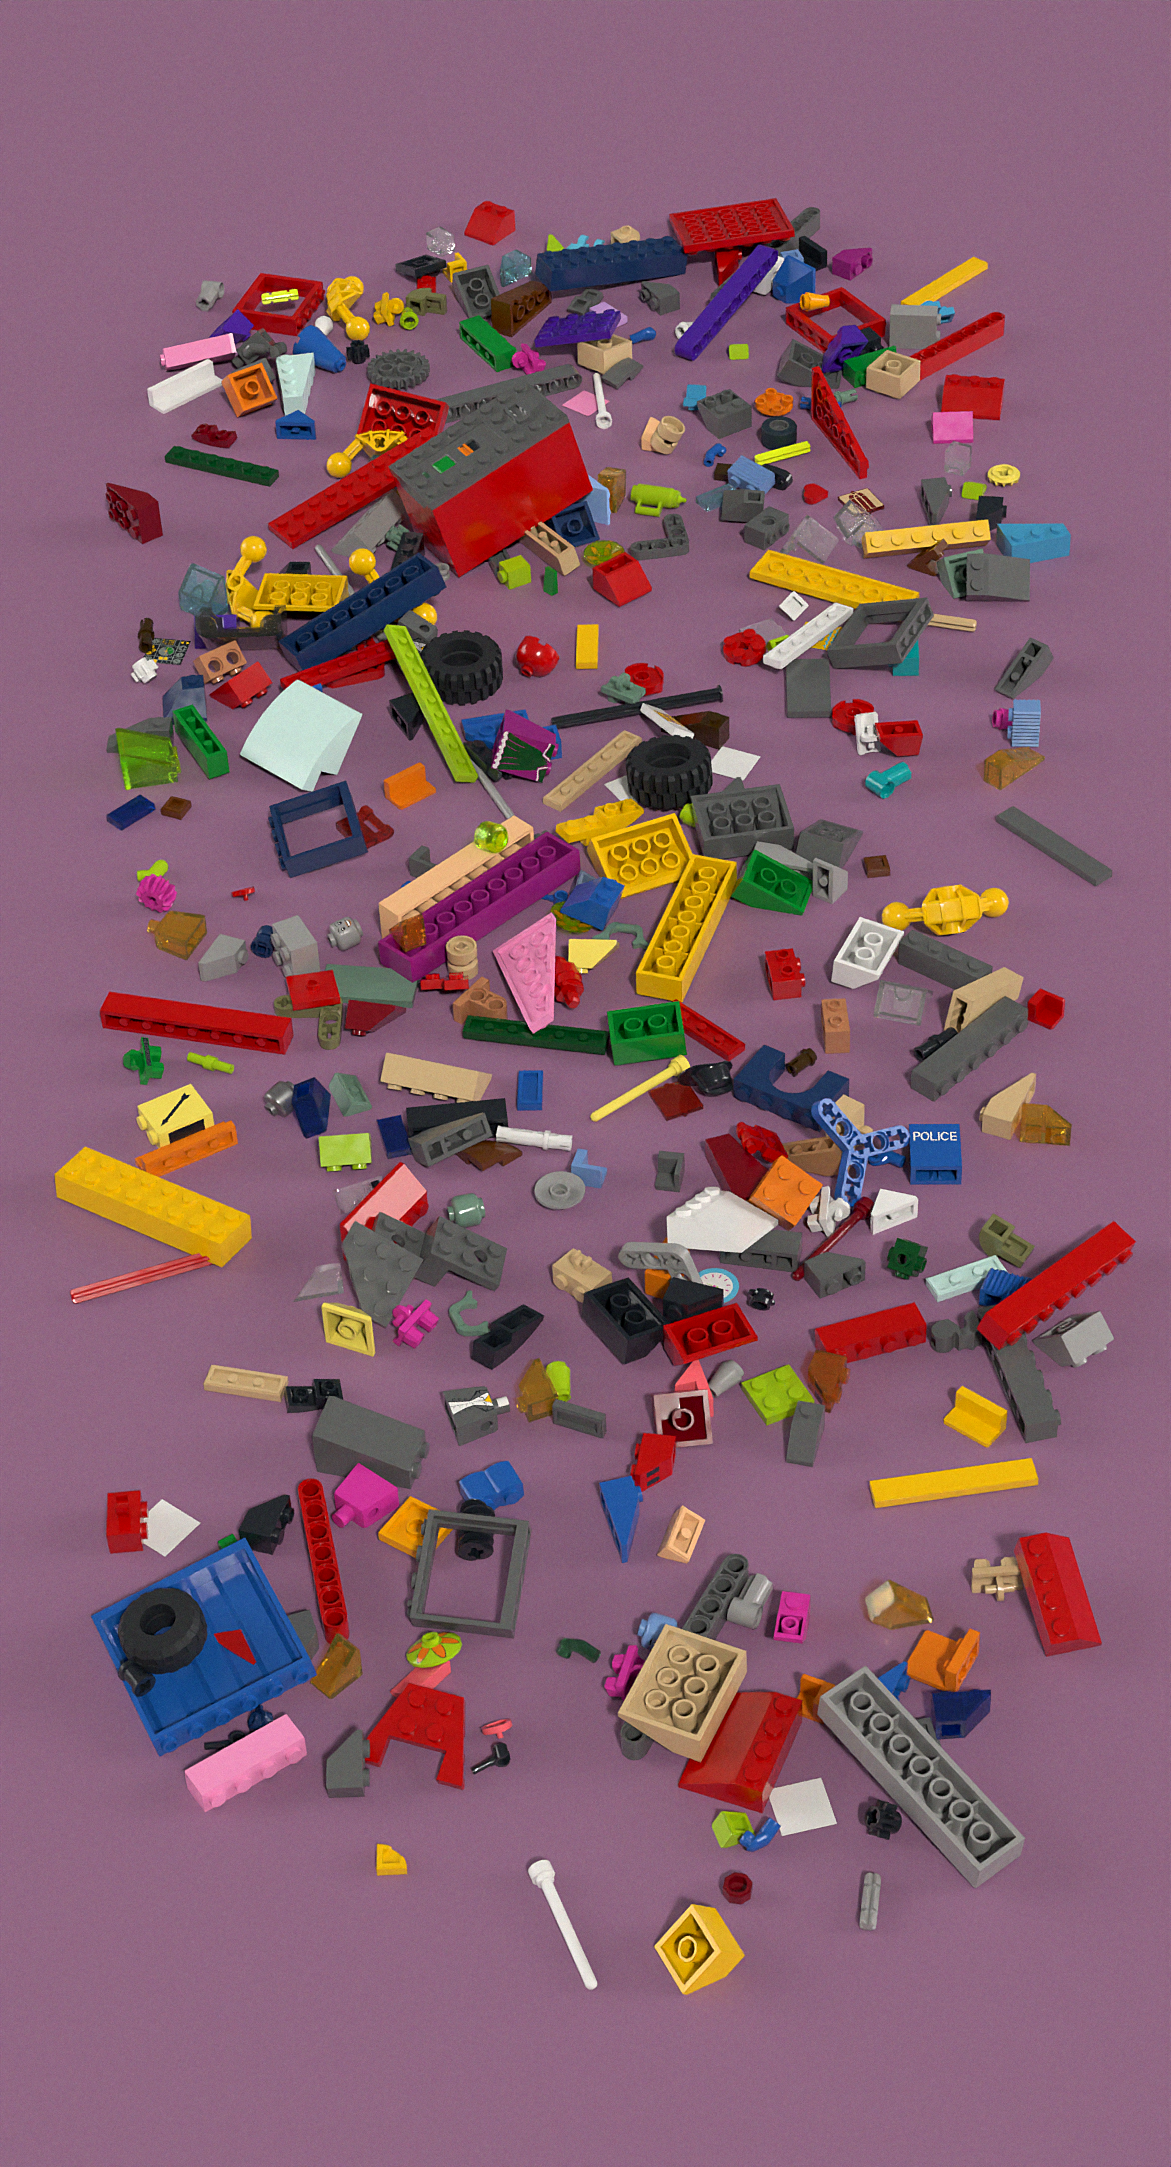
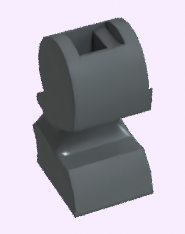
[931,1310,982,1353]

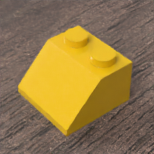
[654,1904,745,1995]

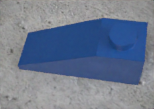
[599,1476,643,1563]

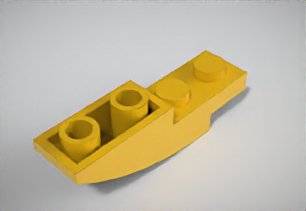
[555,798,644,846]

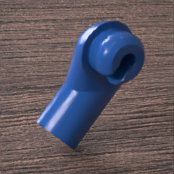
[629,327,656,344]
[704,443,726,467]
[868,1148,906,1168]
[739,1817,781,1852]

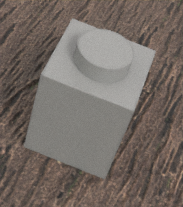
[813,858,848,904]
[198,934,248,982]

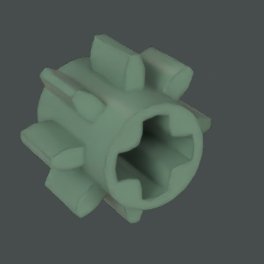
[385,524,409,551]

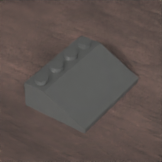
[691,784,794,859]

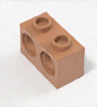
[193,640,247,685]
[821,998,850,1054]

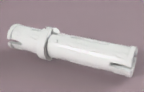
[496,1126,573,1151]

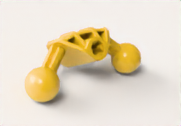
[326,276,370,340]
[326,429,408,478]
[225,536,277,636]
[349,548,437,625]
[882,884,1009,935]

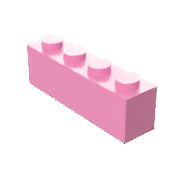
[184,1714,307,1812]

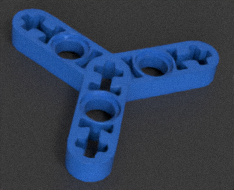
[811,1098,910,1207]

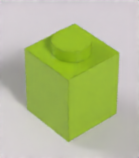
[497,555,531,590]

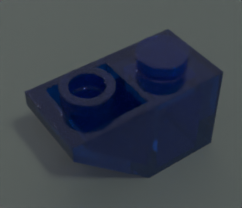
[292,1077,331,1139]
[931,1689,991,1740]

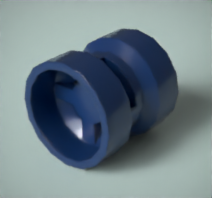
[250,925,275,958]

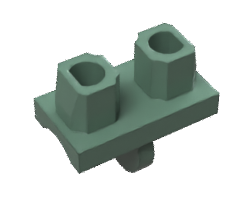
[601,673,646,704]

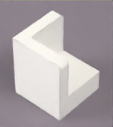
[779,591,809,621]

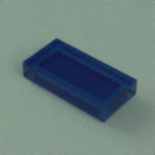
[106,794,156,831]
[377,1115,412,1159]

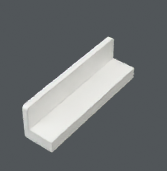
[147,359,222,414]

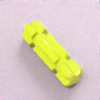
[261,289,299,305]

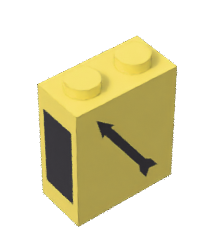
[136,1084,214,1148]

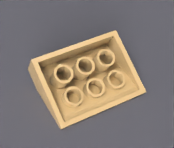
[618,1624,747,1762]

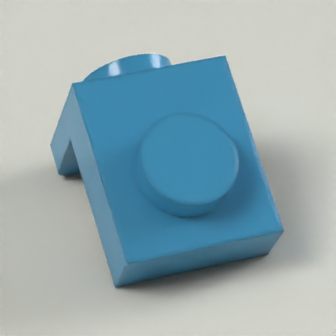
[683,384,707,410]

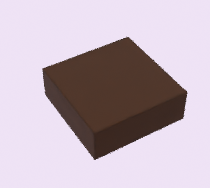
[161,796,192,820]
[863,855,890,878]

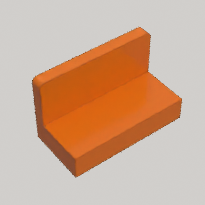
[384,762,436,810]

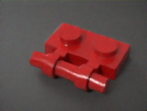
[736,1122,788,1163]

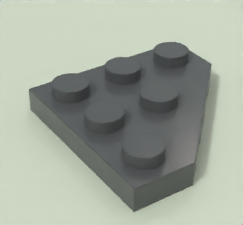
[341,1221,424,1329]

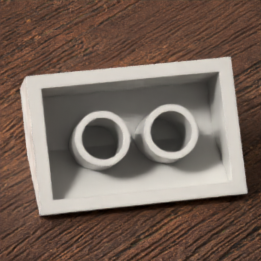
[831,917,904,989]

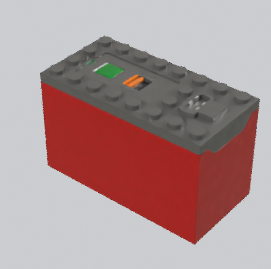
[388,380,593,577]

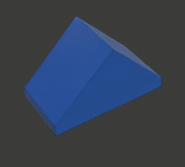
[275,410,317,440]

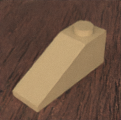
[979,1073,1036,1140]

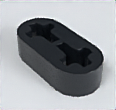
[762,464,793,491]

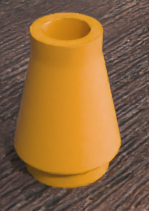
[800,292,830,311]

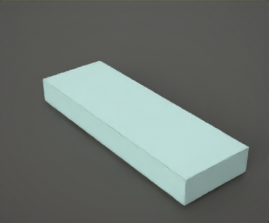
[925,1255,1007,1302]

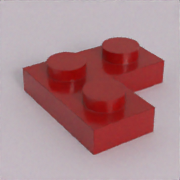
[421,972,469,990]

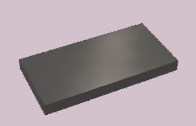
[786,659,831,718]

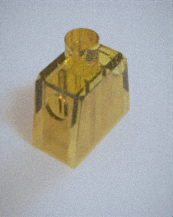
[598,467,626,513]
[147,911,207,960]

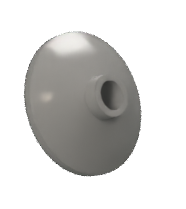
[534,1171,585,1209]

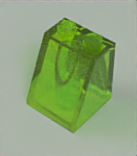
[115,728,181,790]

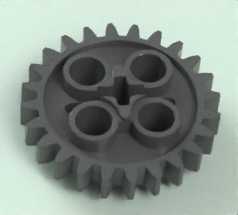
[367,349,430,390]

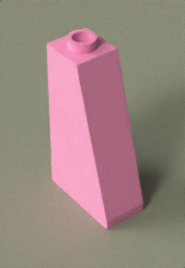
[160,333,236,371]

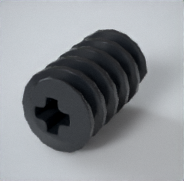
[458,1499,495,1561]

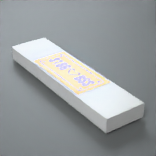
[640,703,694,739]

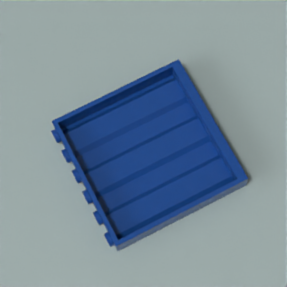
[91,1538,317,1757]

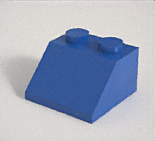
[560,876,625,930]

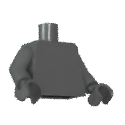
[232,328,287,369]

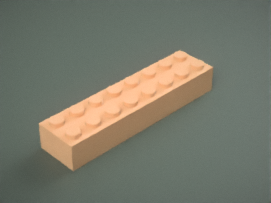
[379,816,534,939]

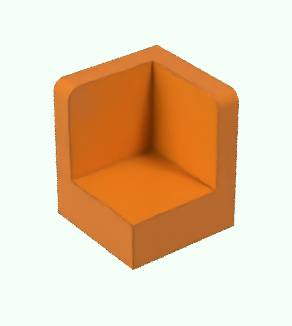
[797,1674,835,1724]

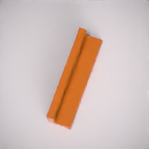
[134,1120,238,1177]

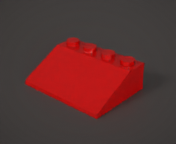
[357,383,449,439]
[678,1692,803,1813]

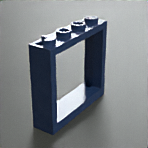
[268,780,368,878]

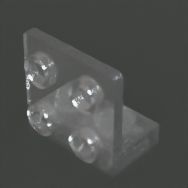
[780,515,839,564]

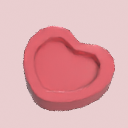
[481,1719,513,1739]

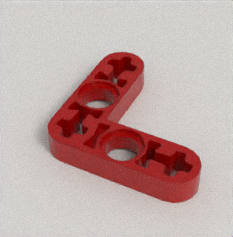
[325,637,385,688]

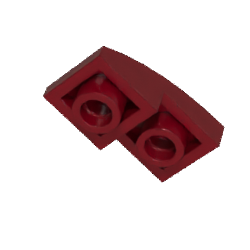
[191,423,238,448]

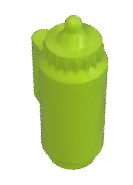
[631,483,687,517]

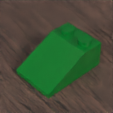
[731,849,813,916]

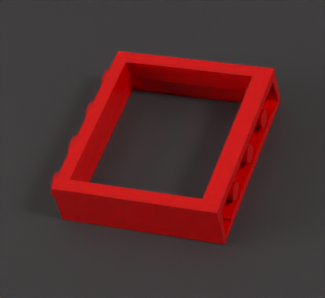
[232,273,325,336]
[786,287,887,353]

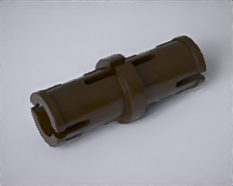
[138,618,155,653]

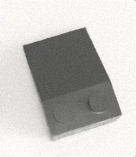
[452,264,500,319]
[777,339,842,389]
[966,553,1030,602]
[796,819,863,868]

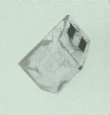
[333,1176,383,1215]

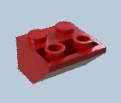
[592,552,652,607]

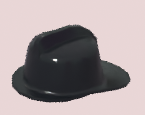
[678,1061,733,1096]

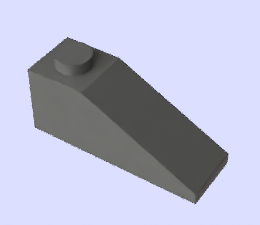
[920,477,952,526]
[995,637,1054,699]
[106,717,174,753]
[408,1112,492,1167]
[720,1230,802,1272]

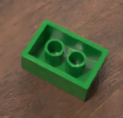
[607,1001,687,1065]

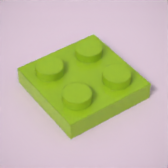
[741,1364,814,1426]

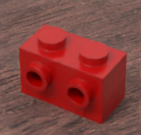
[765,948,805,1001]

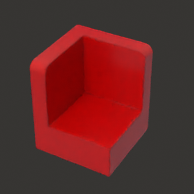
[1027,988,1065,1030]

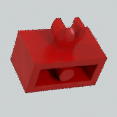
[106,1490,149,1554]

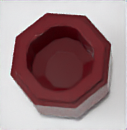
[723,1872,753,1905]

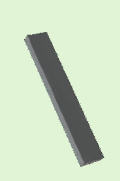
[997,806,1112,886]

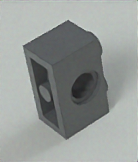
[744,506,790,550]

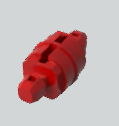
[554,956,584,1009]

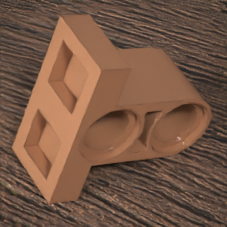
[453,976,508,1024]

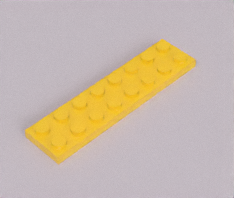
[750,550,920,622]

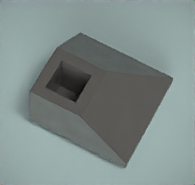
[721,489,765,522]

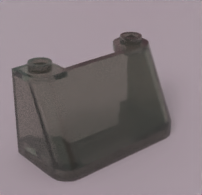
[195,605,288,650]

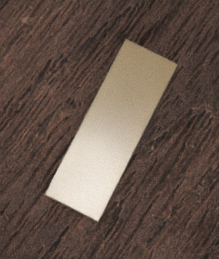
[203,1365,289,1402]

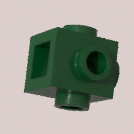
[887,1238,928,1280]

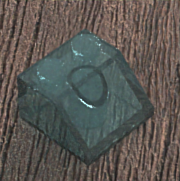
[178,563,229,616]

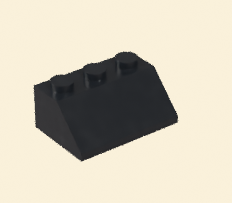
[581,1277,670,1365]

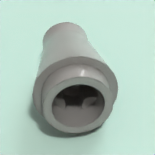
[708,1359,744,1398]

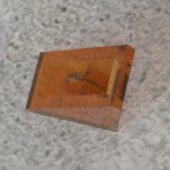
[389,914,427,952]

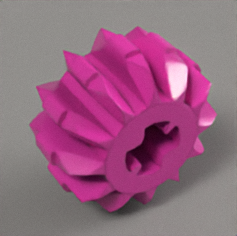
[136,874,177,913]

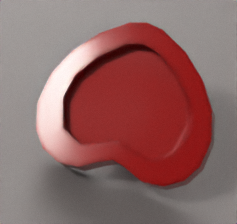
[231,886,255,901]

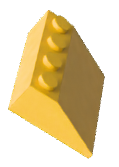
[253,573,349,612]
[587,813,692,899]

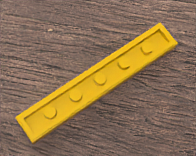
[901,257,988,305]
[869,1458,1038,1508]

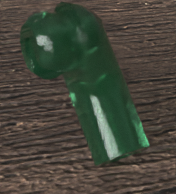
[556,1638,601,1663]

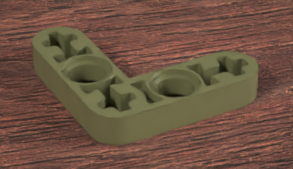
[274,995,344,1050]

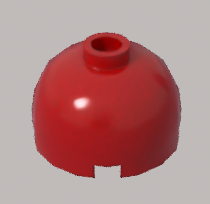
[516,636,559,677]

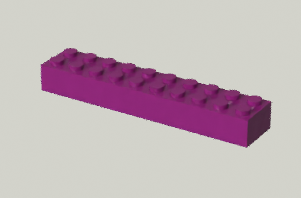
[378,832,581,983]

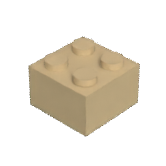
[577,334,632,375]
[866,350,920,399]

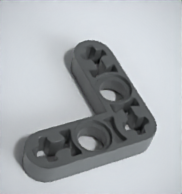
[630,514,689,560]

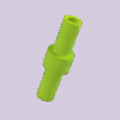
[187,1052,234,1074]

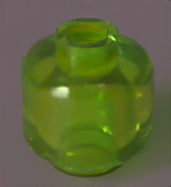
[474,821,508,853]

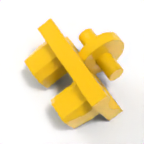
[373,292,404,326]

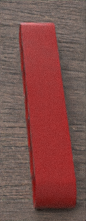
[909,312,1005,380]
[298,1478,350,1645]

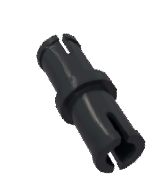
[913,1027,958,1062]

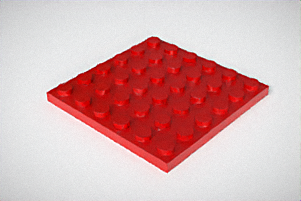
[669,198,795,255]

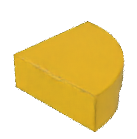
[376,1844,408,1876]

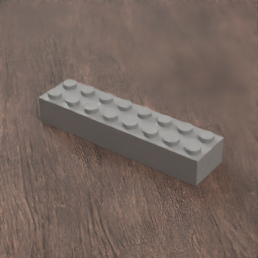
[817,1665,1025,1889]

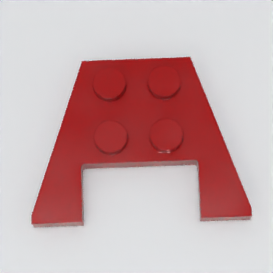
[365,1683,466,1790]

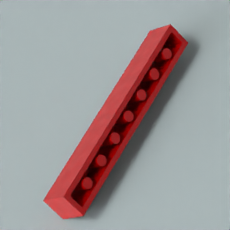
[100,991,294,1055]
[976,1221,1136,1351]

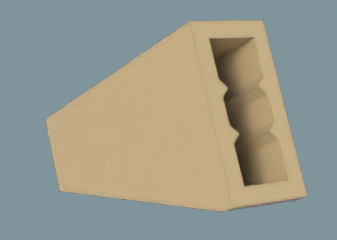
[944,967,1024,1033]

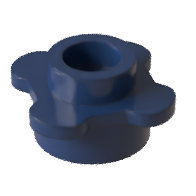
[248,1704,273,1732]

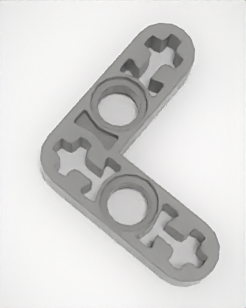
[618,1242,703,1284]

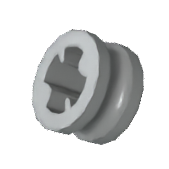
[435,563,450,581]

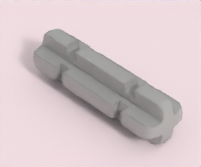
[859,1873,881,1931]

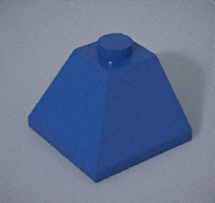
[773,255,816,304]

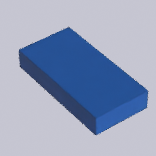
[517,1070,544,1111]

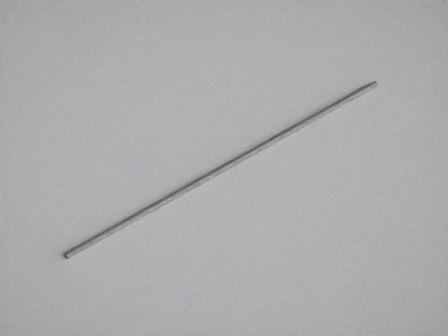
[315,544,515,820]

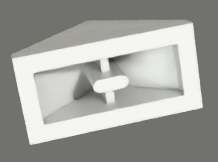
[870,1189,918,1235]

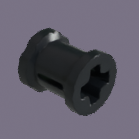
[118,1658,156,1697]

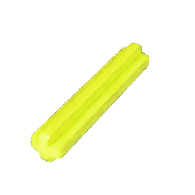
[754,441,811,466]

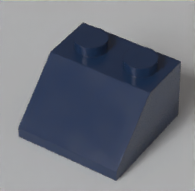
[545,501,600,547]

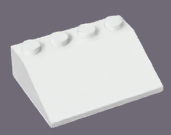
[667,1187,778,1253]

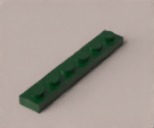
[165,446,279,487]
[462,1015,610,1055]

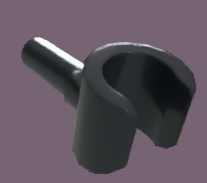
[204,1731,245,1750]
[471,1743,510,1775]

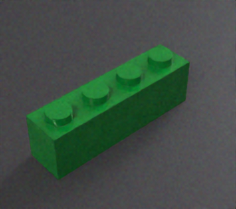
[459,315,517,372]
[172,704,230,779]

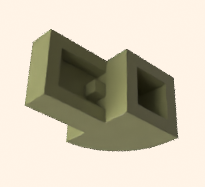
[406,288,447,316]
[979,1213,1035,1268]

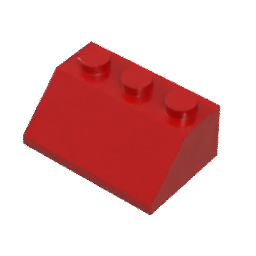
[941,374,1005,420]
[663,1303,758,1366]

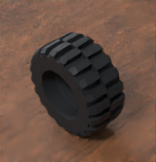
[420,630,503,706]
[625,735,713,810]

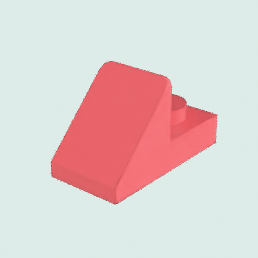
[675,1360,714,1417]

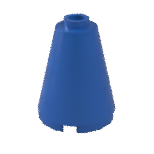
[292,325,346,373]

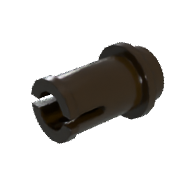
[785,1048,817,1077]

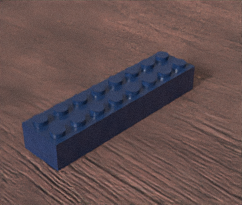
[535,236,688,292]
[278,553,447,672]

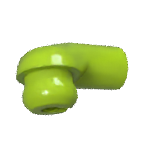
[137,860,169,882]

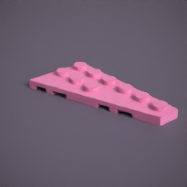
[493,912,556,1033]

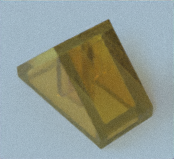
[310,1634,363,1699]

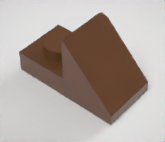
[907,538,948,576]

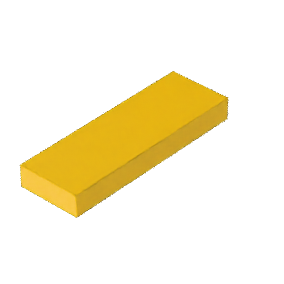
[576,624,599,669]

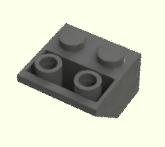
[697,389,752,439]

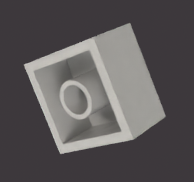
[271,915,320,978]

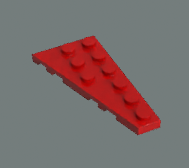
[811,366,869,479]

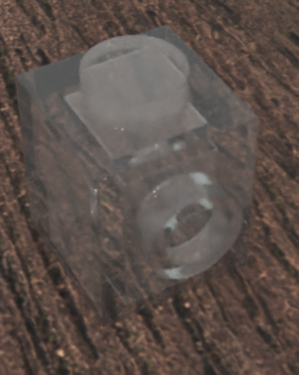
[426,226,455,257]

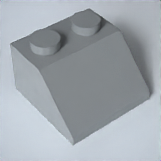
[1033,1311,1114,1368]

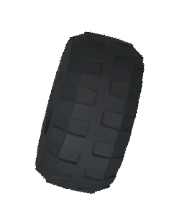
[118,1588,208,1674]

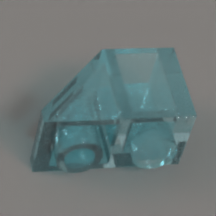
[500,249,532,287]

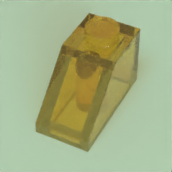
[516,1358,558,1422]
[865,1579,934,1630]

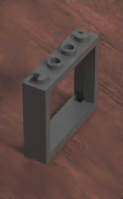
[827,597,934,669]
[407,1509,532,1638]

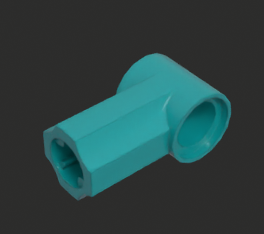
[865,761,912,799]

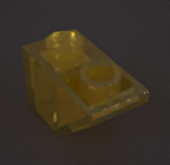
[1020,1103,1072,1146]

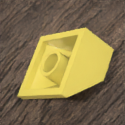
[568,939,619,974]
[321,1303,375,1357]

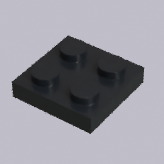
[395,255,447,279]

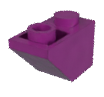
[832,247,873,281]

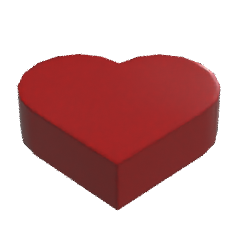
[804,483,828,505]

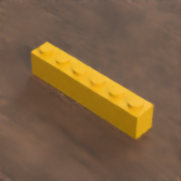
[862,520,991,559]

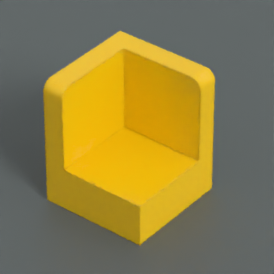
[442,252,467,283]

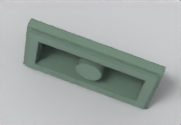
[329,1073,372,1117]

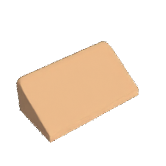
[641,417,660,452]
[657,1505,705,1564]

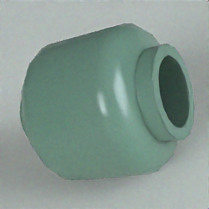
[447,1193,485,1228]

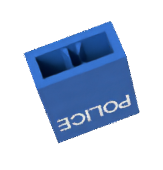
[908,1124,962,1185]

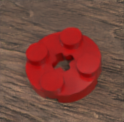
[723,629,766,666]
[621,663,664,696]
[832,699,875,736]

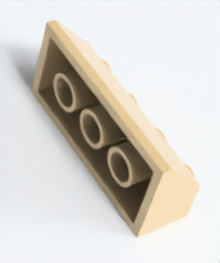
[380,1053,492,1103]

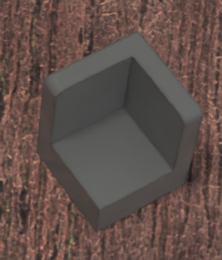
[409,845,436,878]
[655,1151,685,1192]

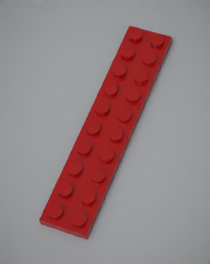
[268,427,438,549]

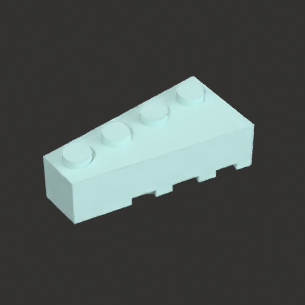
[276,353,316,416]

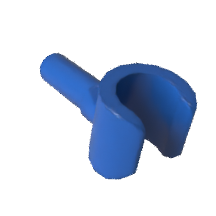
[541,890,568,908]

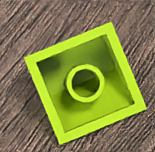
[319,1133,372,1171]

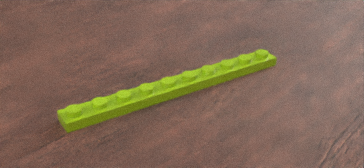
[384,625,478,783]

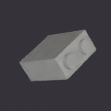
[889,304,941,349]

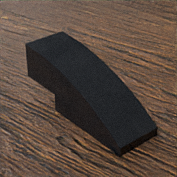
[471,1304,544,1370]

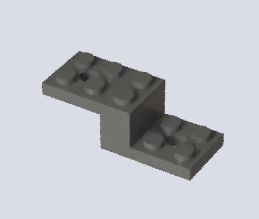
[372,1212,507,1292]

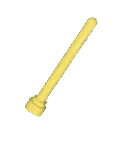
[590,1055,690,1122]

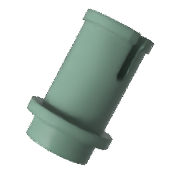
[834,388,858,406]

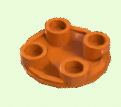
[754,388,793,416]

